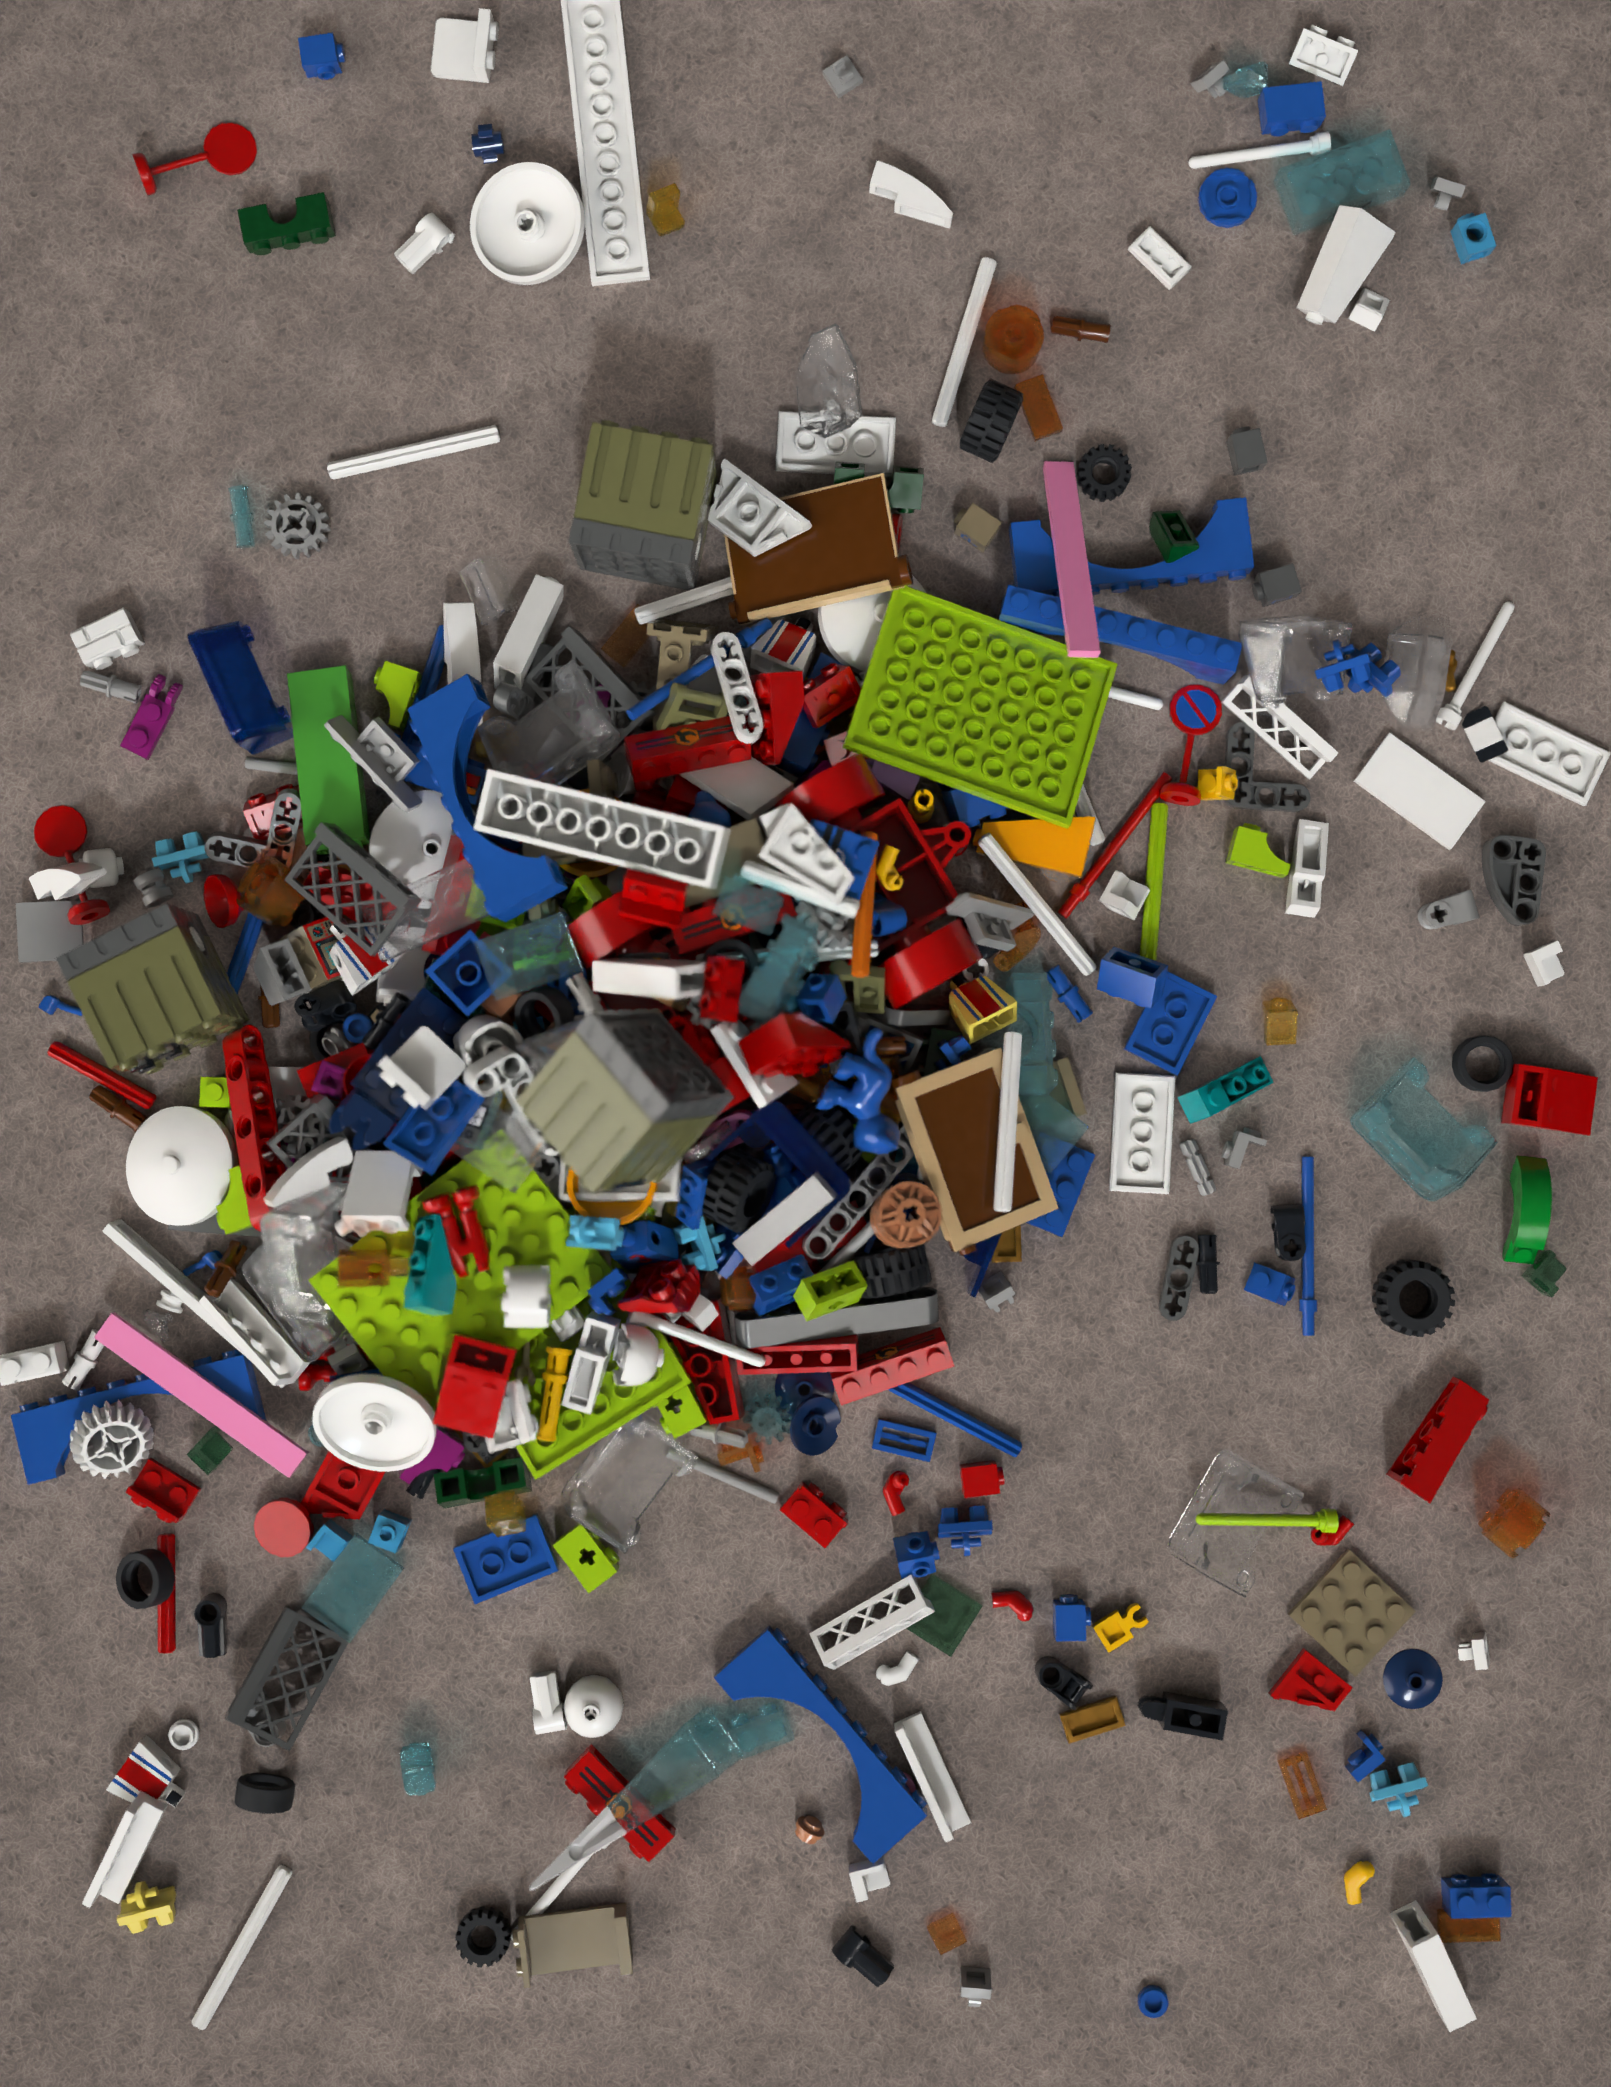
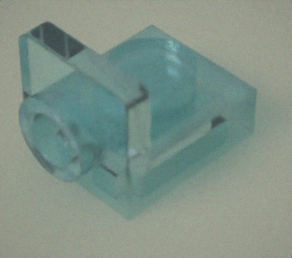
[1223,61,1268,98]

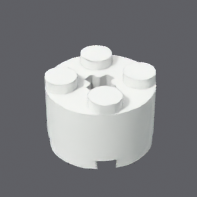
[453,1015,524,1080]
[502,1265,551,1328]

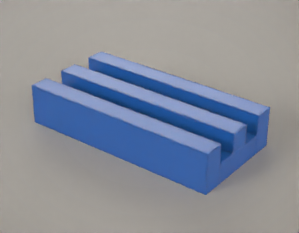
[872,1418,937,1462]

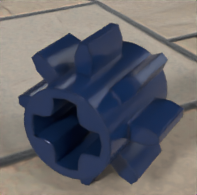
[471,123,504,164]

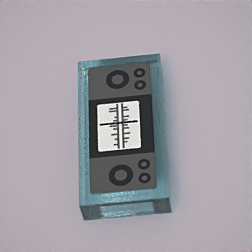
[455,1085,504,1151]

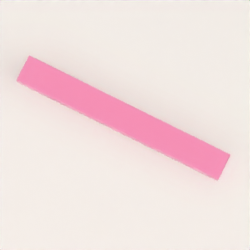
[1043,461,1100,658]
[94,1312,308,1478]

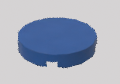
[1198,167,1258,228]

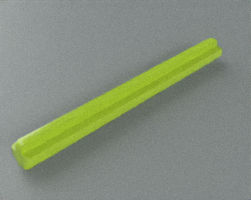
[1140,803,1168,961]

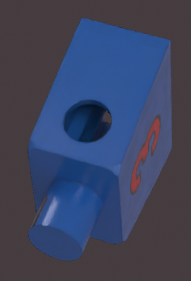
[610,1221,678,1270]

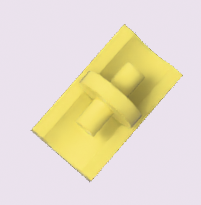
[117,1881,176,1934]

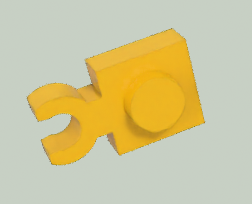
[1092,1603,1149,1653]

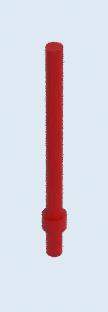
[1057,772,1172,919]

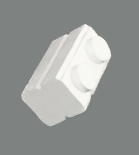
[70,608,145,670]
[0,1341,70,1386]

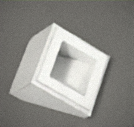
[1348,288,1390,331]

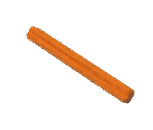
[851,831,878,978]

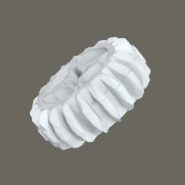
[69,1400,154,1479]

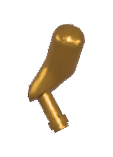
[1442,650,1458,692]

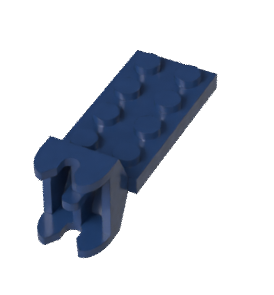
[329,987,467,1151]

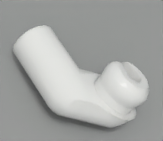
[876,1651,919,1686]

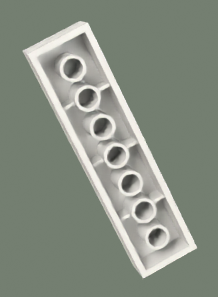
[474,769,731,890]

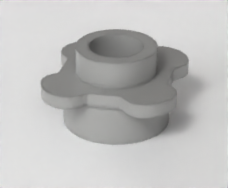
[322,1027,351,1056]

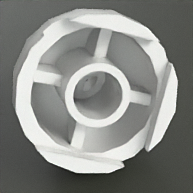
[613,1323,664,1386]
[563,1675,624,1738]

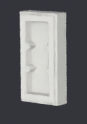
[1128,226,1192,291]

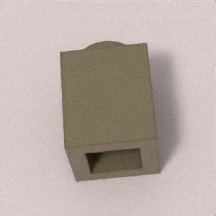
[954,503,1002,553]

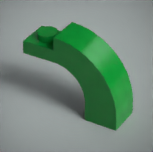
[1502,1155,1552,1264]

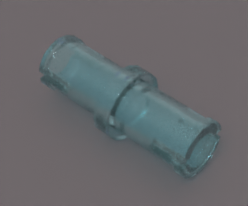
[228,486,256,549]

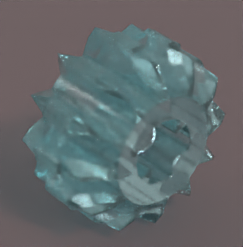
[743,1393,793,1445]
[400,1742,436,1796]

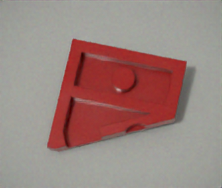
[1268,1648,1353,1712]

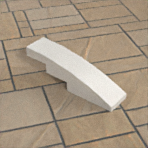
[443,602,483,726]

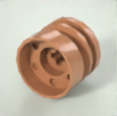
[870,1182,942,1249]

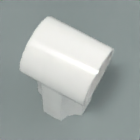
[394,213,455,274]
[530,1671,567,1735]

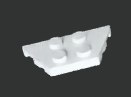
[708,459,812,557]

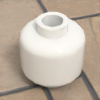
[78,848,124,888]

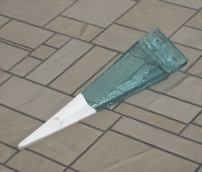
[530,1706,744,1890]

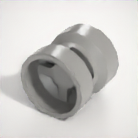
[133,868,174,908]

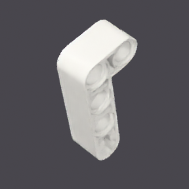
[463,1047,559,1156]

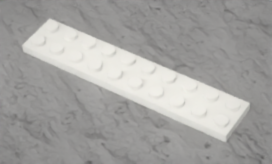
[561,0,650,286]

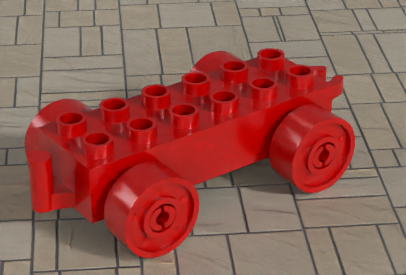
[565,754,984,1117]

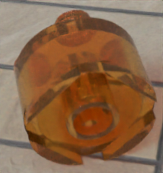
[982,305,1044,375]
[236,856,305,927]
[1478,1488,1550,1559]

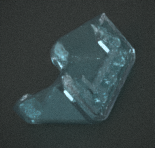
[1350,1057,1498,1201]

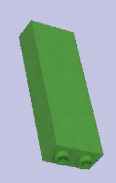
[287,665,370,855]

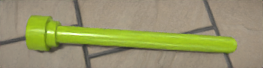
[1195,1508,1339,1533]

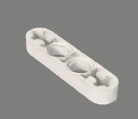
[711,632,763,744]

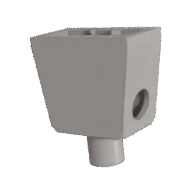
[254,938,311,1006]

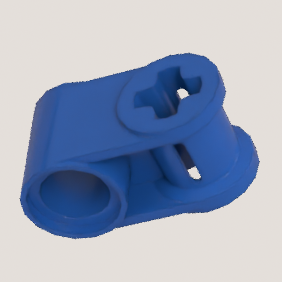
[872,892,907,937]

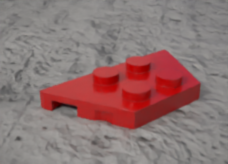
[301,1451,386,1520]

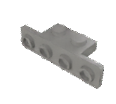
[324,715,422,813]
[946,892,1034,952]

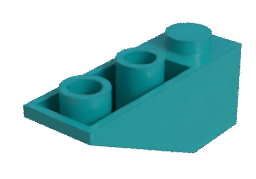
[1177,1056,1274,1124]
[403,1214,457,1316]

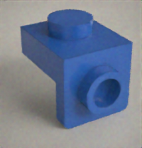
[1244,1262,1295,1306]

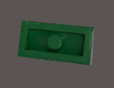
[1149,510,1199,563]

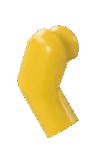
[876,845,903,891]
[1344,1861,1375,1905]

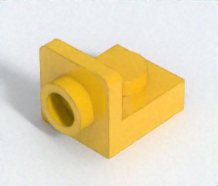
[1197,766,1238,800]

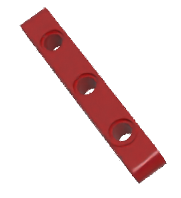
[222,1025,290,1232]

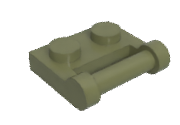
[656,683,728,730]
[830,960,885,1014]

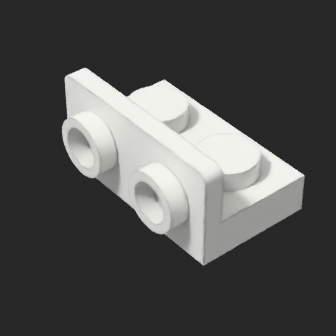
[1289,25,1358,86]

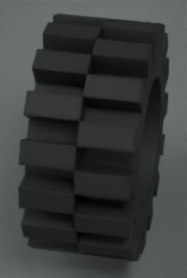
[1077,444,1132,502]

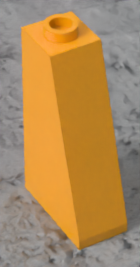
[973,816,1096,878]

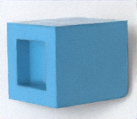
[306,1519,353,1562]

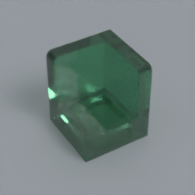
[1521,1249,1566,1297]
[186,1426,233,1475]

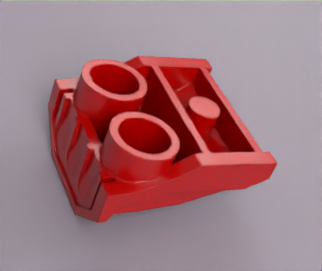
[617,1259,700,1313]

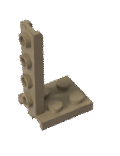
[647,619,718,731]

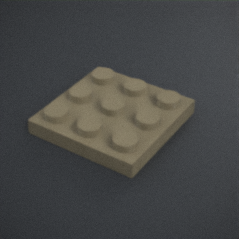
[1288,1549,1416,1677]

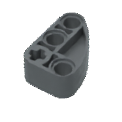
[1482,835,1546,926]

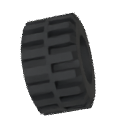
[960,378,1023,463]
[781,1101,863,1183]
[702,1148,776,1233]
[851,1244,932,1298]
[1372,1259,1455,1337]

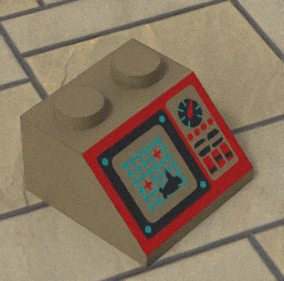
[279,914,350,992]

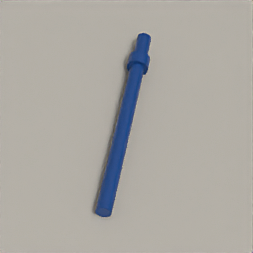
[627,618,772,721]
[1299,1157,1317,1336]

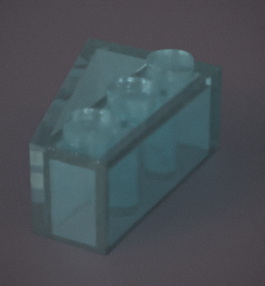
[739,914,820,1025]

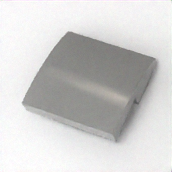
[16,901,84,963]

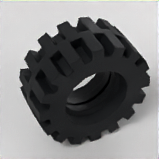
[455,1906,511,1967]

